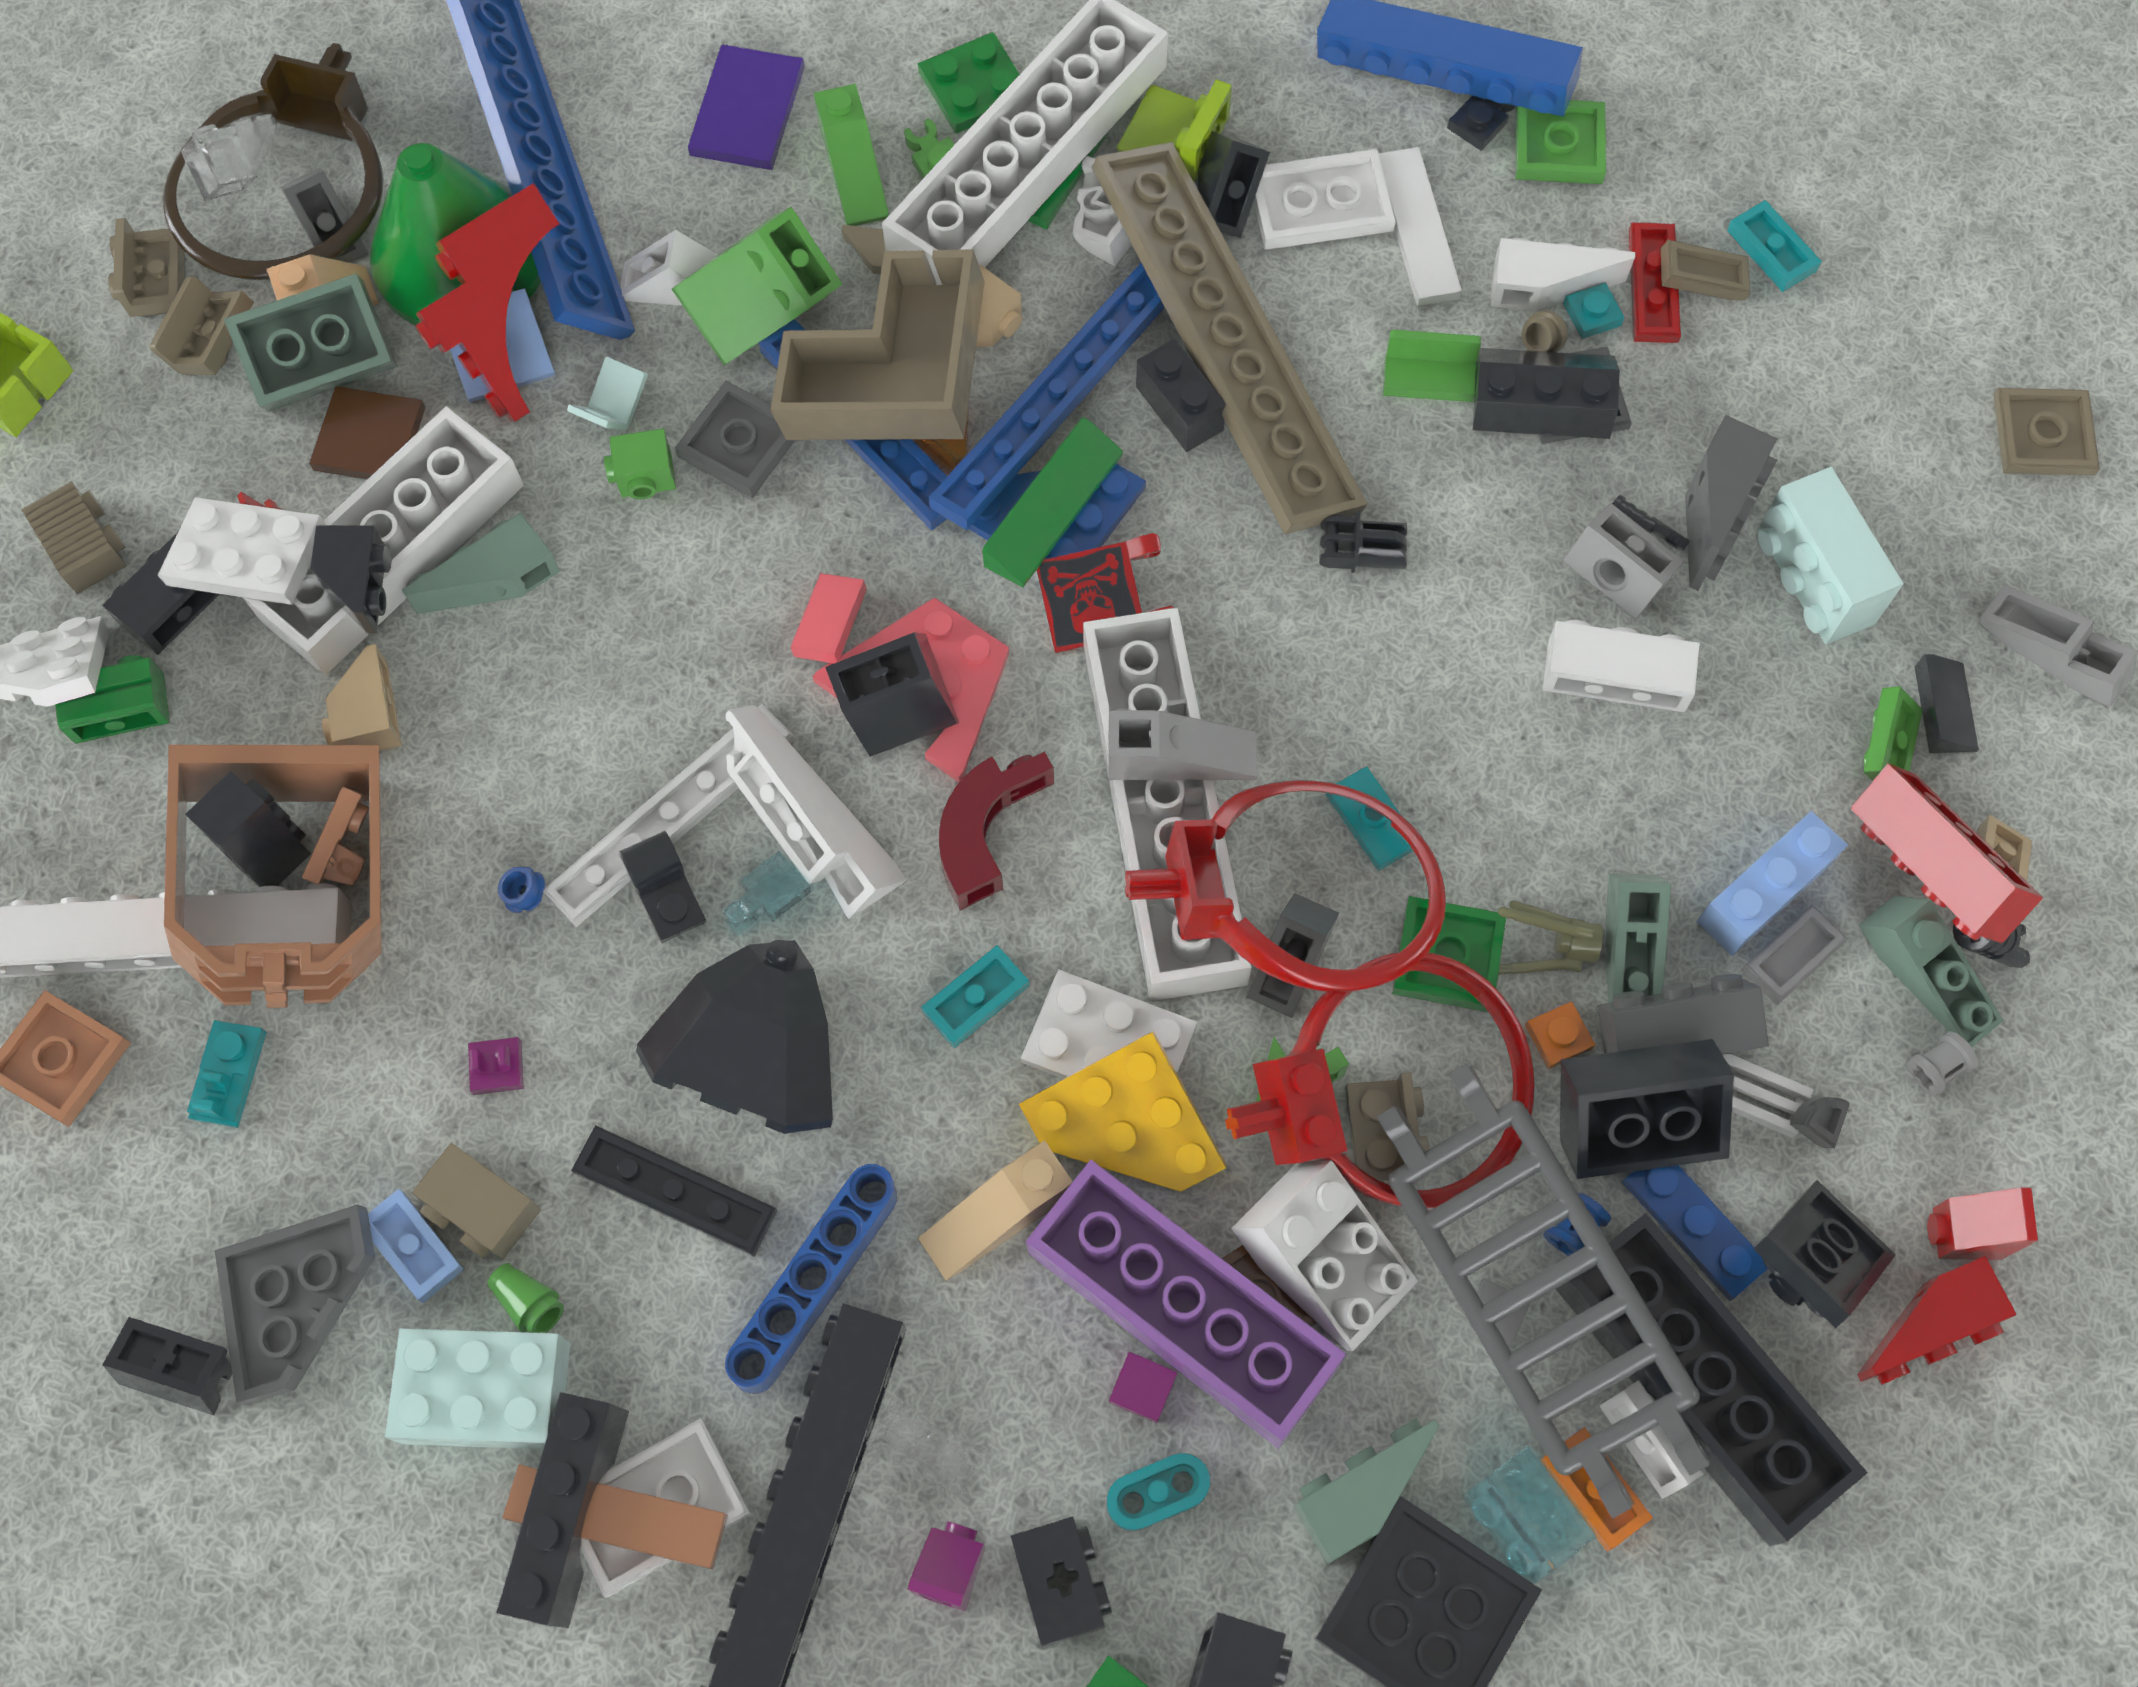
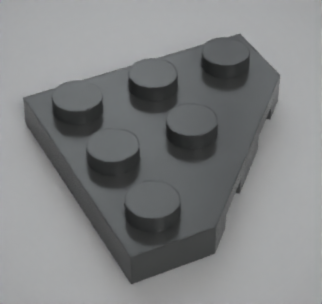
[215,1205,375,1405]

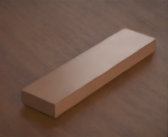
[502,1464,728,1570]

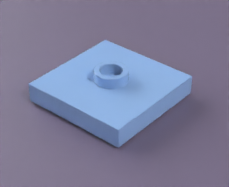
[450,288,556,403]

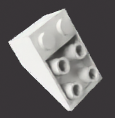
[1231,1160,1418,1351]

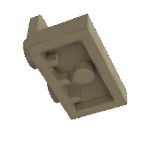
[1345,1072,1430,1184]

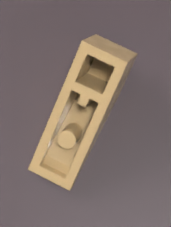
[918,1140,1073,1281]

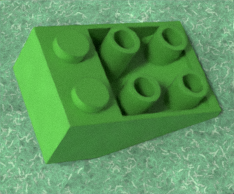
[671,207,842,365]

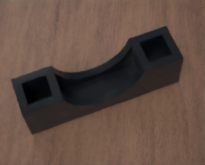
[496,1392,629,1628]

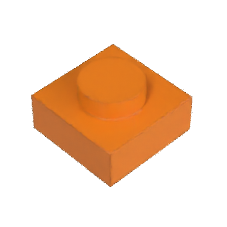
[1525,1001,1596,1069]

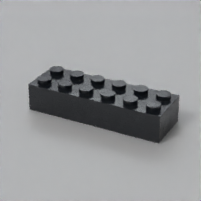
[1556,1213,1868,1547]

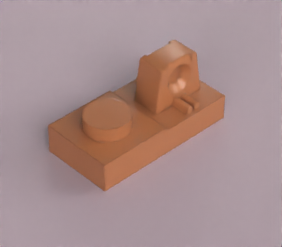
[301,785,369,886]

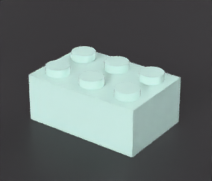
[1757,466,1904,645]
[385,1328,570,1449]

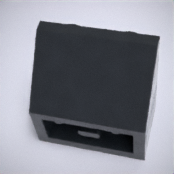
[825,632,959,757]

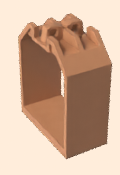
[164,745,381,1008]

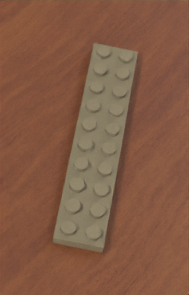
[1092,142,1368,535]

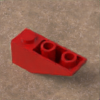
[1857,1256,2017,1385]

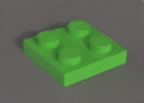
[1515,100,1606,184]

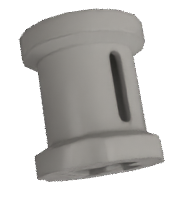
[1906,1031,1979,1097]

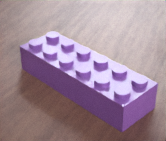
[1026,1160,1346,1449]

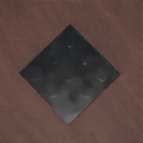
[1314,1496,1542,1687]

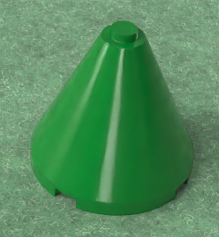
[370,143,541,325]

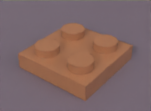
[0,990,131,1127]

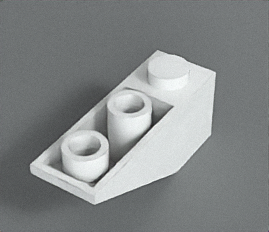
[1491,238,1635,311]

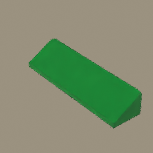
[982,417,1123,588]

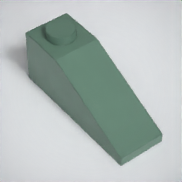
[1605,873,1671,1003]

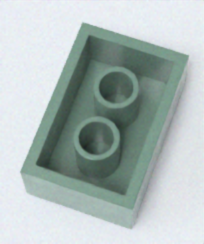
[224,274,398,411]

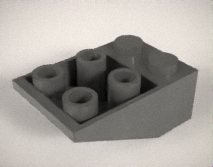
[1685,415,1778,591]

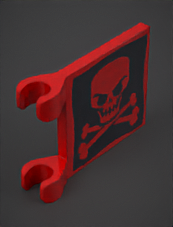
[1037,533,1174,653]

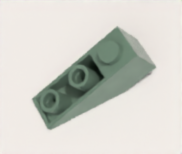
[402,513,560,614]
[1859,896,2004,1047]
[1294,1418,1439,1565]

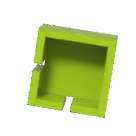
[0,312,74,438]

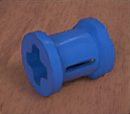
[1543,1193,1612,1256]

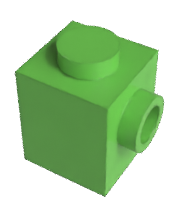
[604,428,676,500]

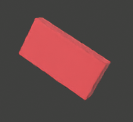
[790,573,867,663]

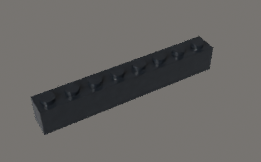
[700,1303,906,1687]

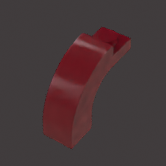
[939,751,1054,911]

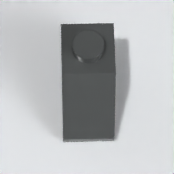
[280,168,368,263]
[1247,893,1339,1018]

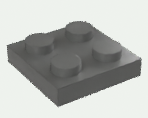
[675,380,795,498]

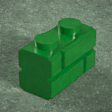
[55,655,170,744]

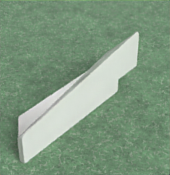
[726,705,907,919]

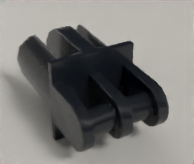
[1319,511,1408,573]

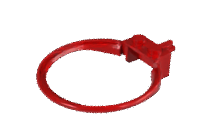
[1125,780,1446,992]
[1225,953,1535,1208]

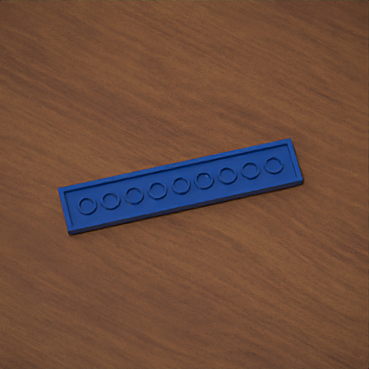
[446,0,635,340]

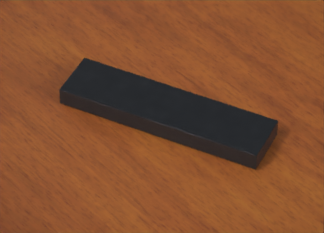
[571,1125,778,1257]

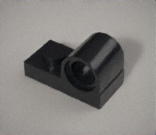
[619,831,706,944]

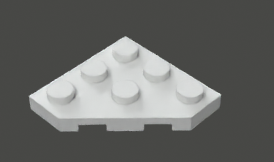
[0,616,109,707]

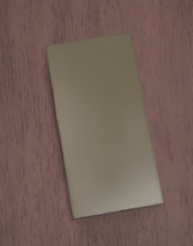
[1660,240,1751,300]

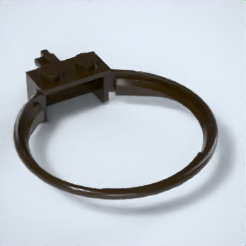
[163,43,384,280]

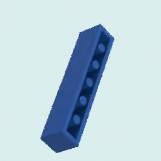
[1317,0,1583,117]

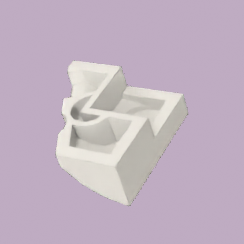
[1073,156,1132,266]

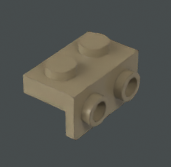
[108,218,185,317]
[149,277,254,375]

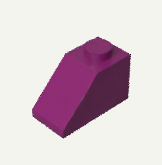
[907,1521,986,1612]

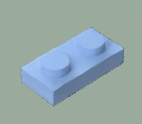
[368,1189,465,1303]

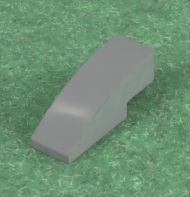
[1979,584,2138,707]

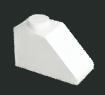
[620,230,718,306]

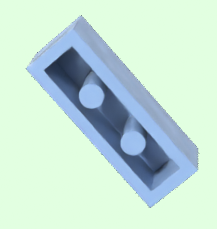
[1696,811,1848,956]

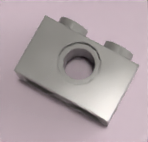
[1563,503,1685,619]

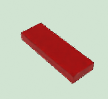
[1629,222,1681,343]

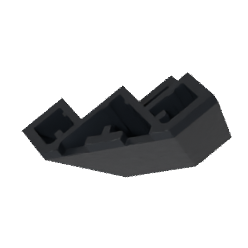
[636,940,833,1134]

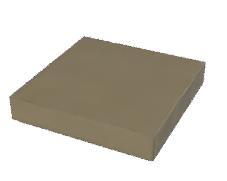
[1994,388,2100,475]

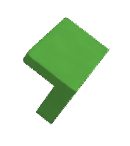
[1383,330,1481,402]

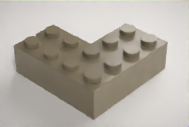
[770,249,985,440]

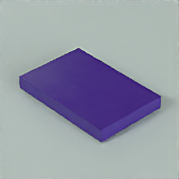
[687,44,805,170]

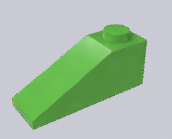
[814,83,889,226]

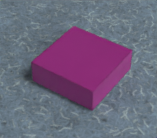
[1108,1352,1178,1424]

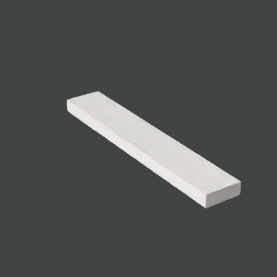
[543,704,795,927]

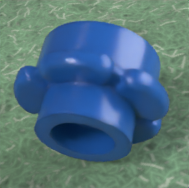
[498,867,546,913]

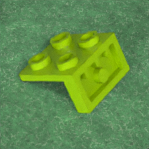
[1117,79,1232,183]

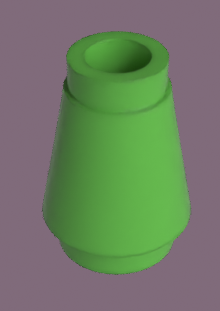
[487,1263,564,1333]

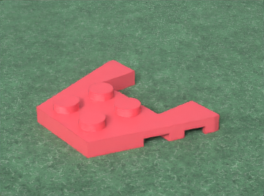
[813,597,1010,782]

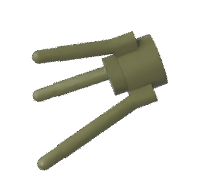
[1498,900,1603,975]

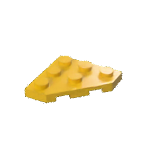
[1019,1030,1227,1192]

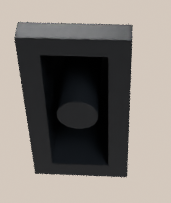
[1197,130,1270,238]

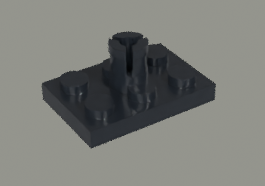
[1753,1180,1896,1329]

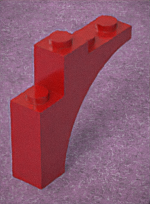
[415,183,559,422]

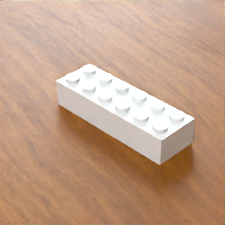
[243,406,524,676]

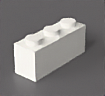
[1543,620,1700,712]

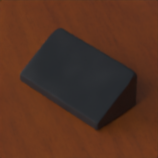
[1914,654,1979,753]

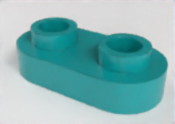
[1106,1453,1210,1531]

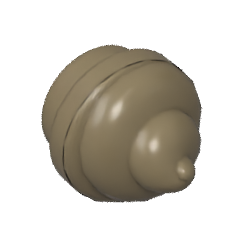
[1522,310,1568,352]

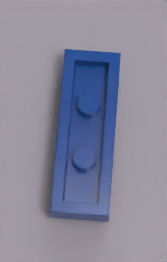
[1622,1165,1768,1301]

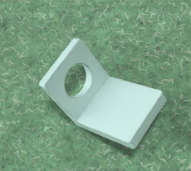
[567,357,648,431]

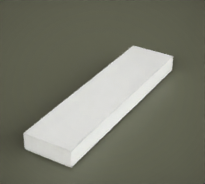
[1379,147,1462,307]

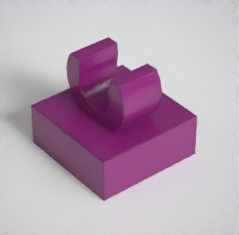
[468,1037,524,1095]

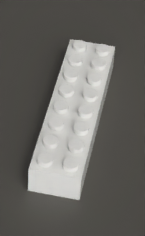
[882,0,1168,285]
[1083,608,1252,1002]

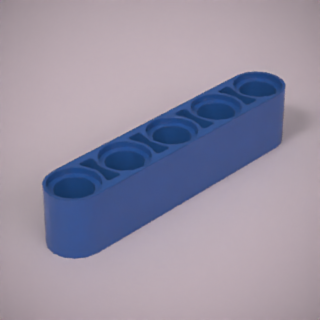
[725,1164,897,1394]

